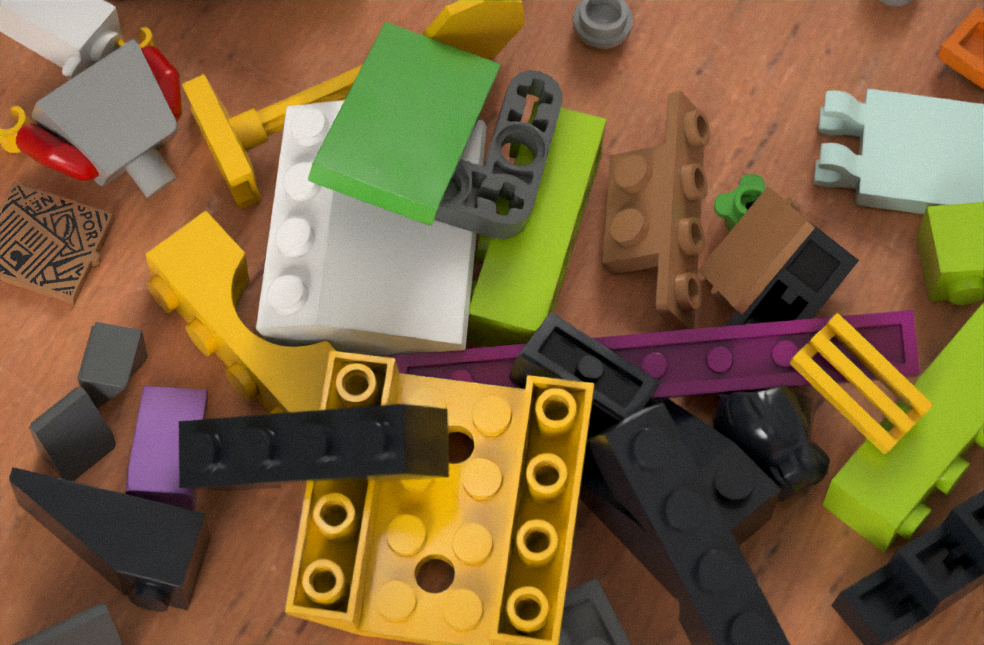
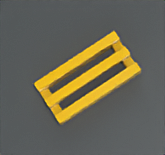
[789,313,934,455]

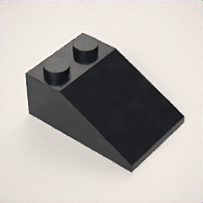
[579,399,781,599]

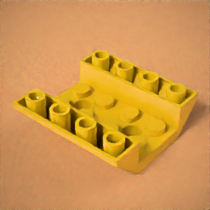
[285,350,594,645]

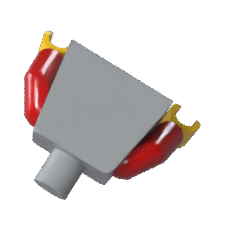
[0,27,182,199]

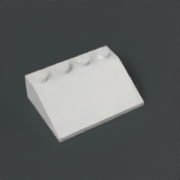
[256,100,487,356]

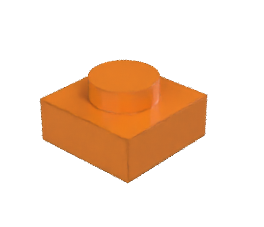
[937,7,984,90]

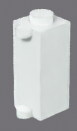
[0,0,123,79]

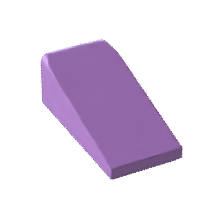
[125,386,208,511]

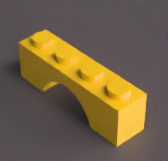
[145,210,336,414]

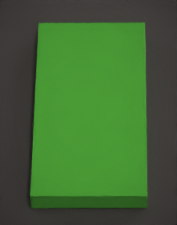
[308,22,501,226]

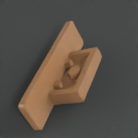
[602,91,710,330]

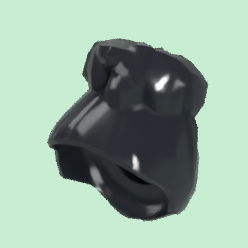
[712,385,830,503]

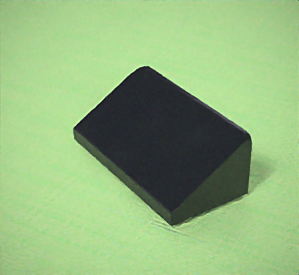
[509,312,660,436]

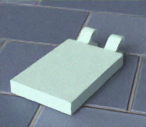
[814,88,984,214]

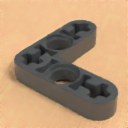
[435,70,562,239]

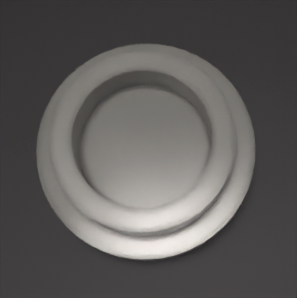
[573,0,633,49]

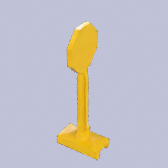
[182,0,525,210]

